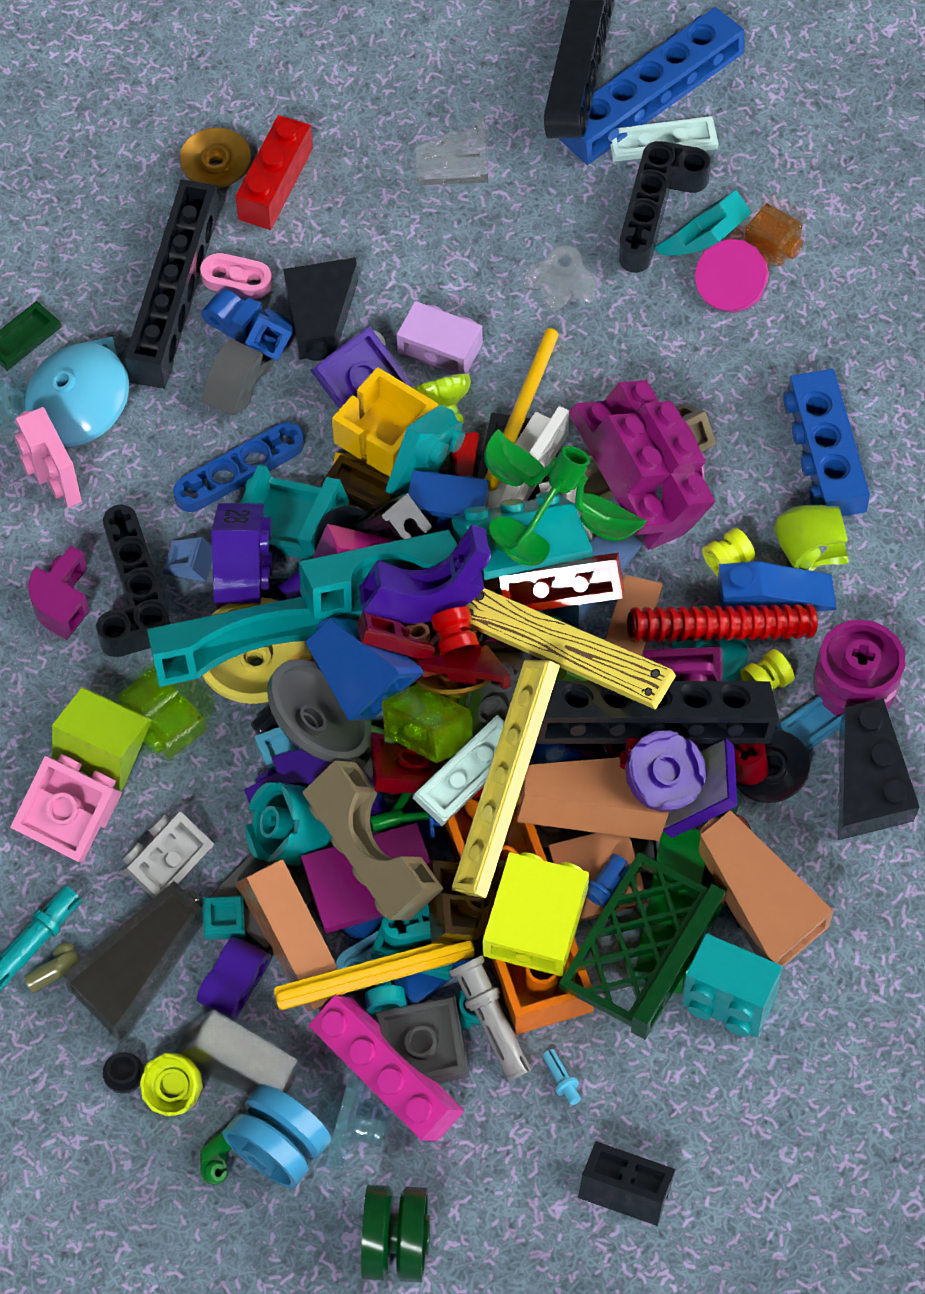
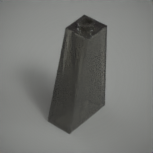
[63,881,203,1044]

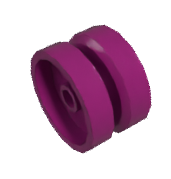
[813,620,906,717]

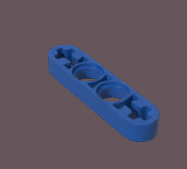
[173,422,304,512]

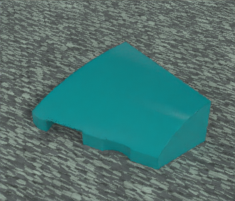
[655,189,752,256]

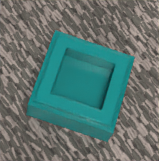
[203,895,245,940]

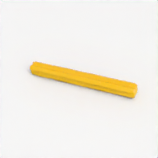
[274,941,474,1010]

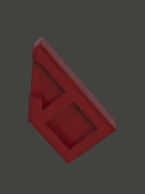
[357,612,435,660]

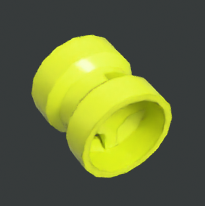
[702,528,755,577]
[740,649,795,691]

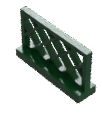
[559,852,726,1040]

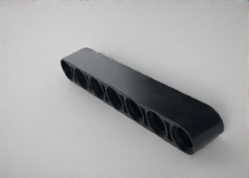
[544,0,615,139]

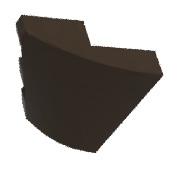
[427,860,506,944]

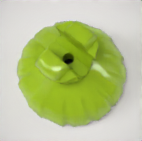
[412,373,471,424]

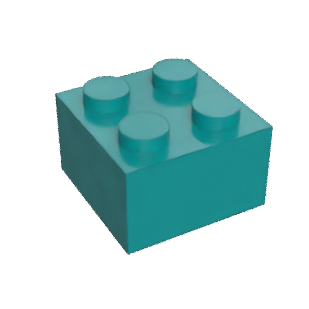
[682,933,783,1038]

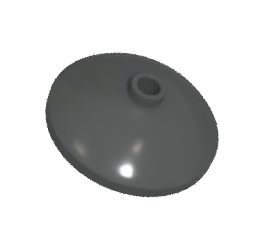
[267,659,372,762]

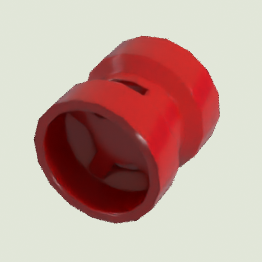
[431,606,479,655]

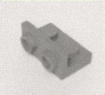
[119,811,214,903]

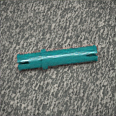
[0,885,83,992]

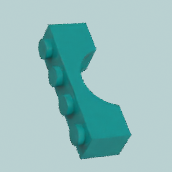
[299,530,457,620]

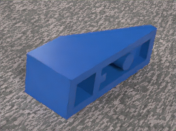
[717,561,836,611]

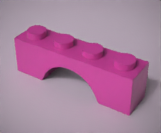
[308,995,465,1141]

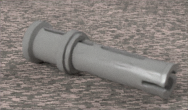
[449,955,532,1081]

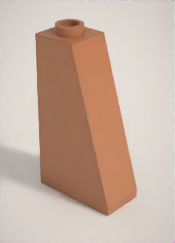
[516,757,669,841]
[698,810,833,967]
[235,859,346,1012]

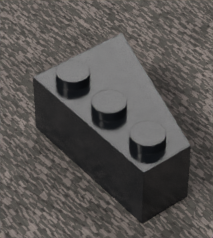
[838,698,920,840]

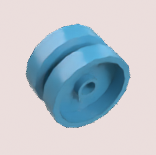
[222,1084,332,1189]

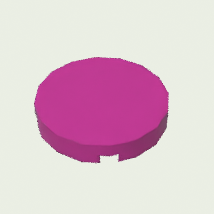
[695,239,769,313]

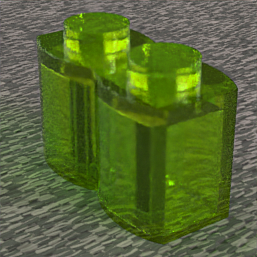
[117,667,206,760]

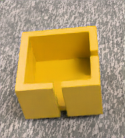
[332,367,438,477]

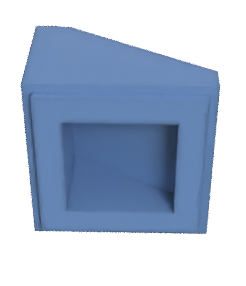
[163,537,212,582]

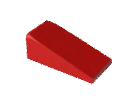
[449,432,479,477]

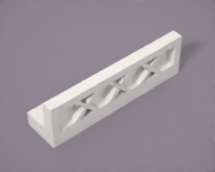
[487,406,569,509]

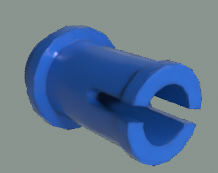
[586,854,631,908]

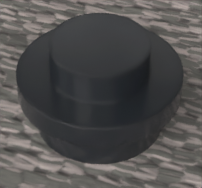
[103,1052,144,1094]

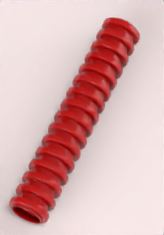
[627,604,818,643]

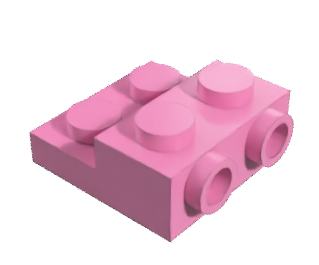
[14,407,82,508]
[10,754,122,863]

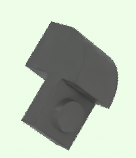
[201,339,275,416]

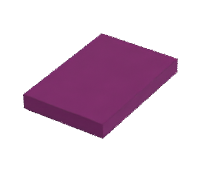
[301,823,430,934]

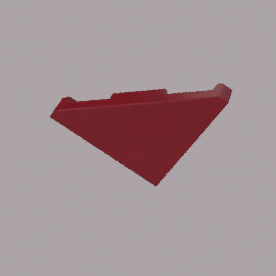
[417,645,511,690]

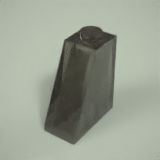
[174,1010,297,1095]

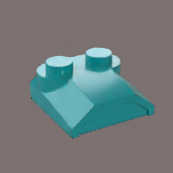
[385,404,465,495]

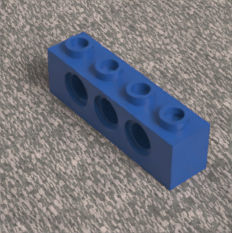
[783,369,870,516]

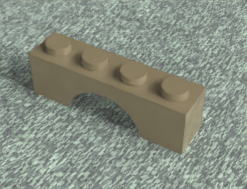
[302,761,443,920]

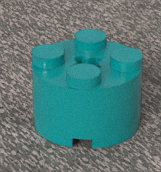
[245,782,332,867]

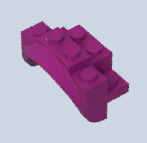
[569,380,716,550]

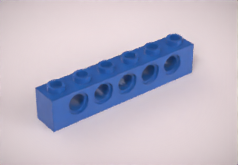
[559,7,744,165]

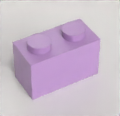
[397,301,483,375]

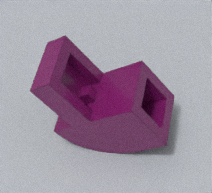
[28,546,89,640]

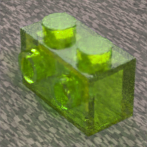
[382,684,473,763]

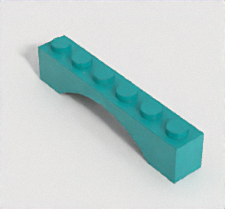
[147,596,362,687]

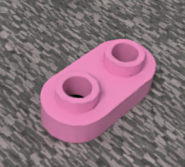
[200,253,272,299]

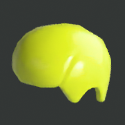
[140,1053,203,1117]

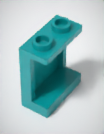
[240,465,350,560]

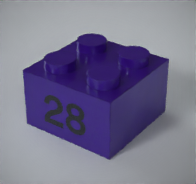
[211,503,273,603]

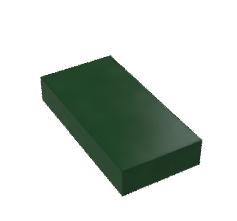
[0,301,62,371]

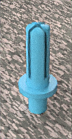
[542,1049,581,1105]

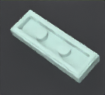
[610,116,718,162]
[413,715,505,826]

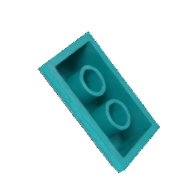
[451,492,593,580]

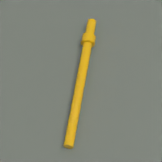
[485,328,559,491]

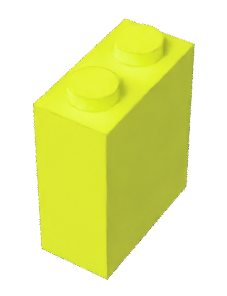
[483,852,589,977]

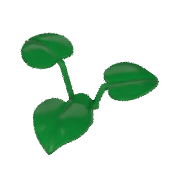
[484,429,647,566]

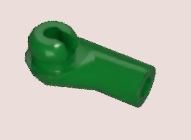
[200,1127,232,1185]

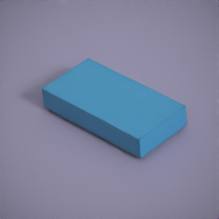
[775,696,843,751]

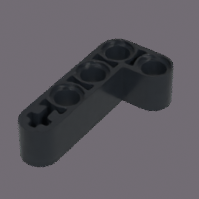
[619,141,710,273]
[96,504,170,657]

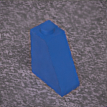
[305,617,424,720]

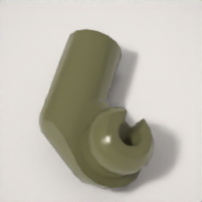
[24,942,80,993]

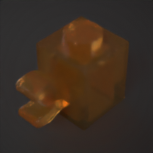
[745,203,804,271]

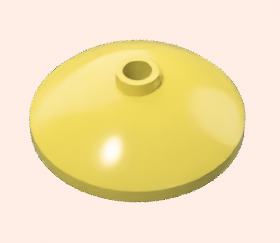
[202,597,313,704]

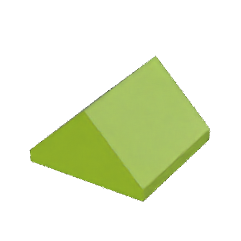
[52,687,152,791]

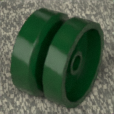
[361,1184,430,1282]

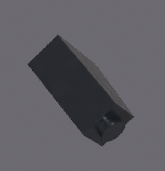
[283,257,358,361]

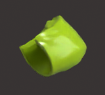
[773,505,849,571]

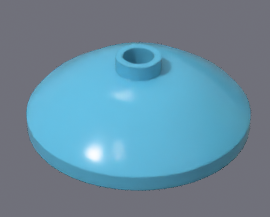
[24,343,129,447]

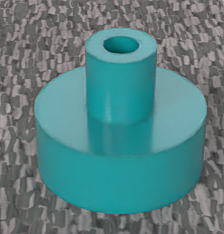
[364,981,407,1016]

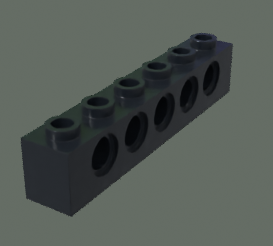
[125,179,219,389]
[535,680,779,744]

